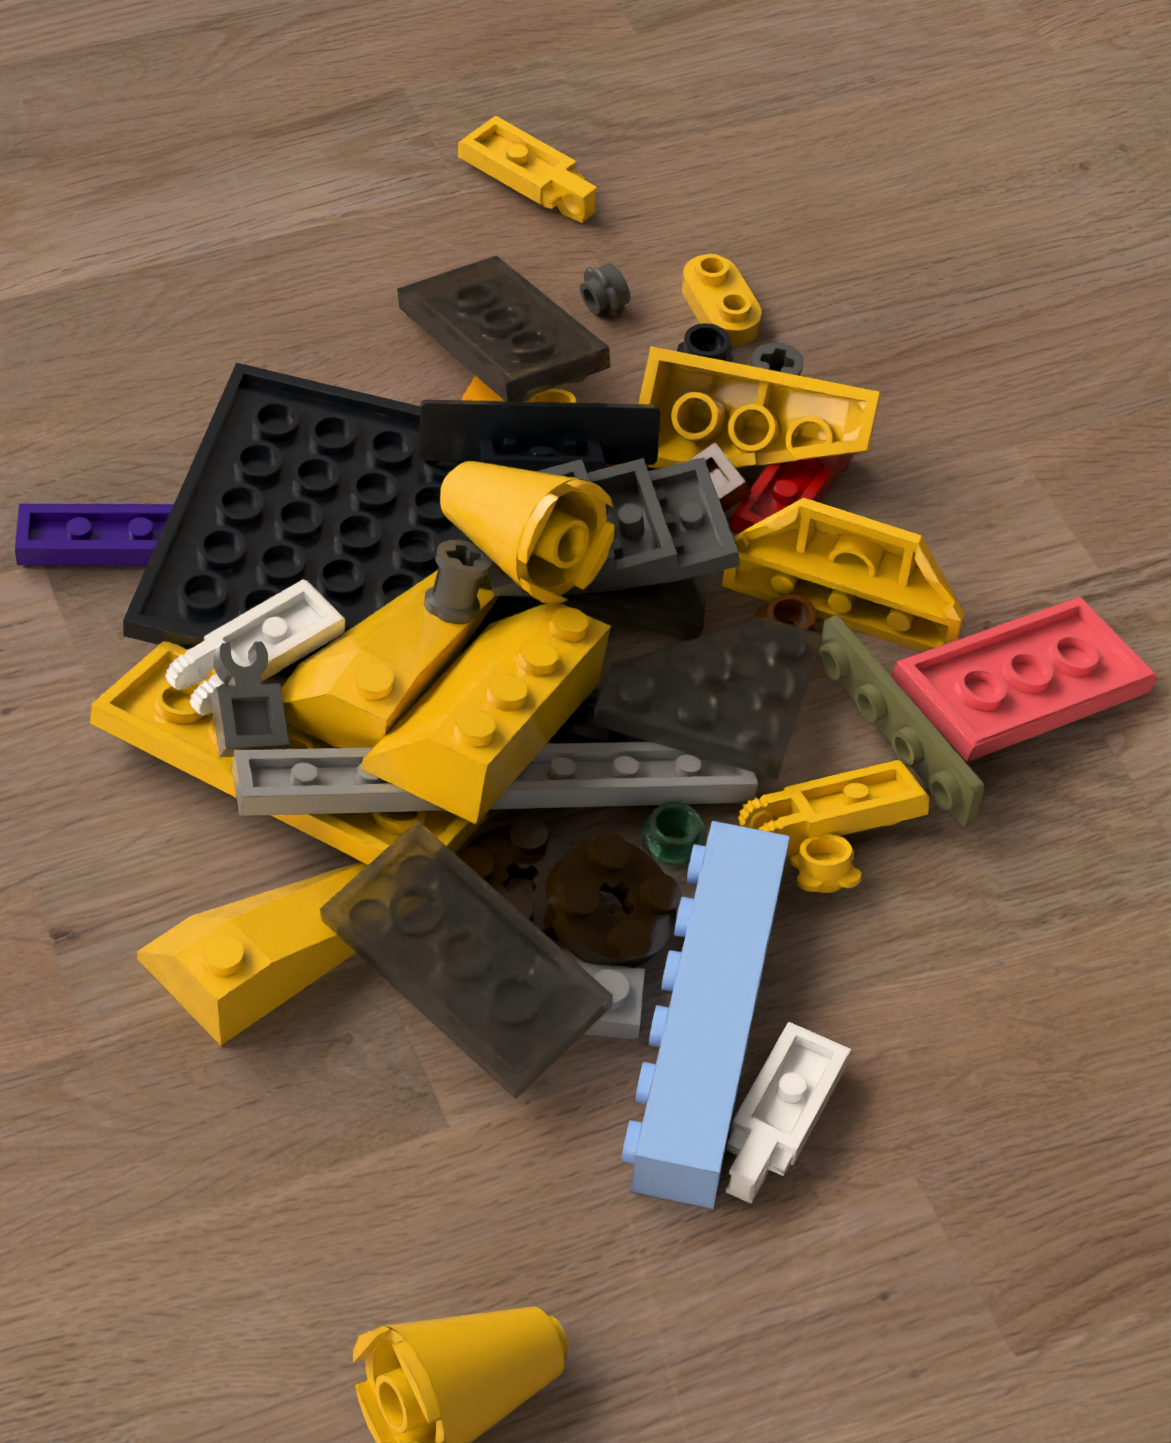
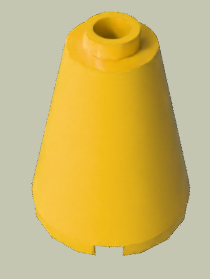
[440,461,615,604]
[353,1306,568,1443]

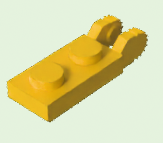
[738,760,929,857]

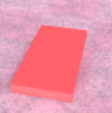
[891,597,1158,762]

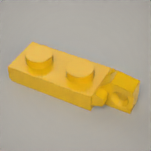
[458,116,597,223]

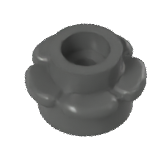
[580,263,631,318]

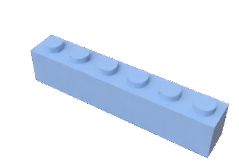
[621,821,790,1209]

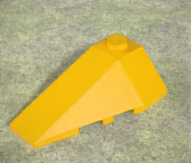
[638,346,881,469]
[281,570,498,748]
[136,861,431,1046]

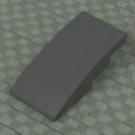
[488,457,739,596]

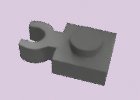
[211,641,290,757]

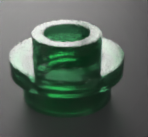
[641,802,707,865]

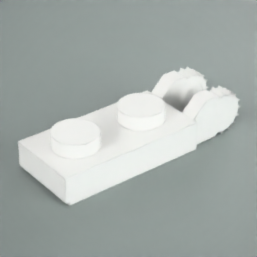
[165,579,345,716]

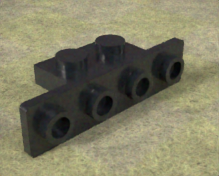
[418,400,661,473]

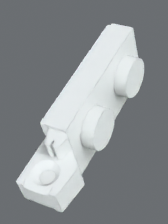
[726,1022,852,1204]

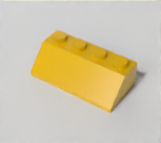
[361,603,611,825]

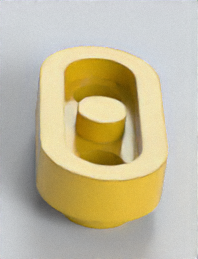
[682,254,762,347]

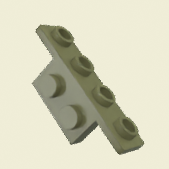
[818,615,989,827]

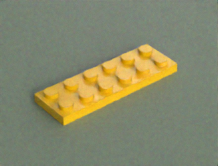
[90,641,488,891]

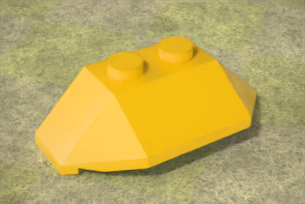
[722,498,965,652]

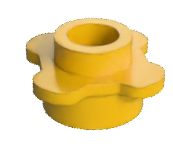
[790,834,862,893]

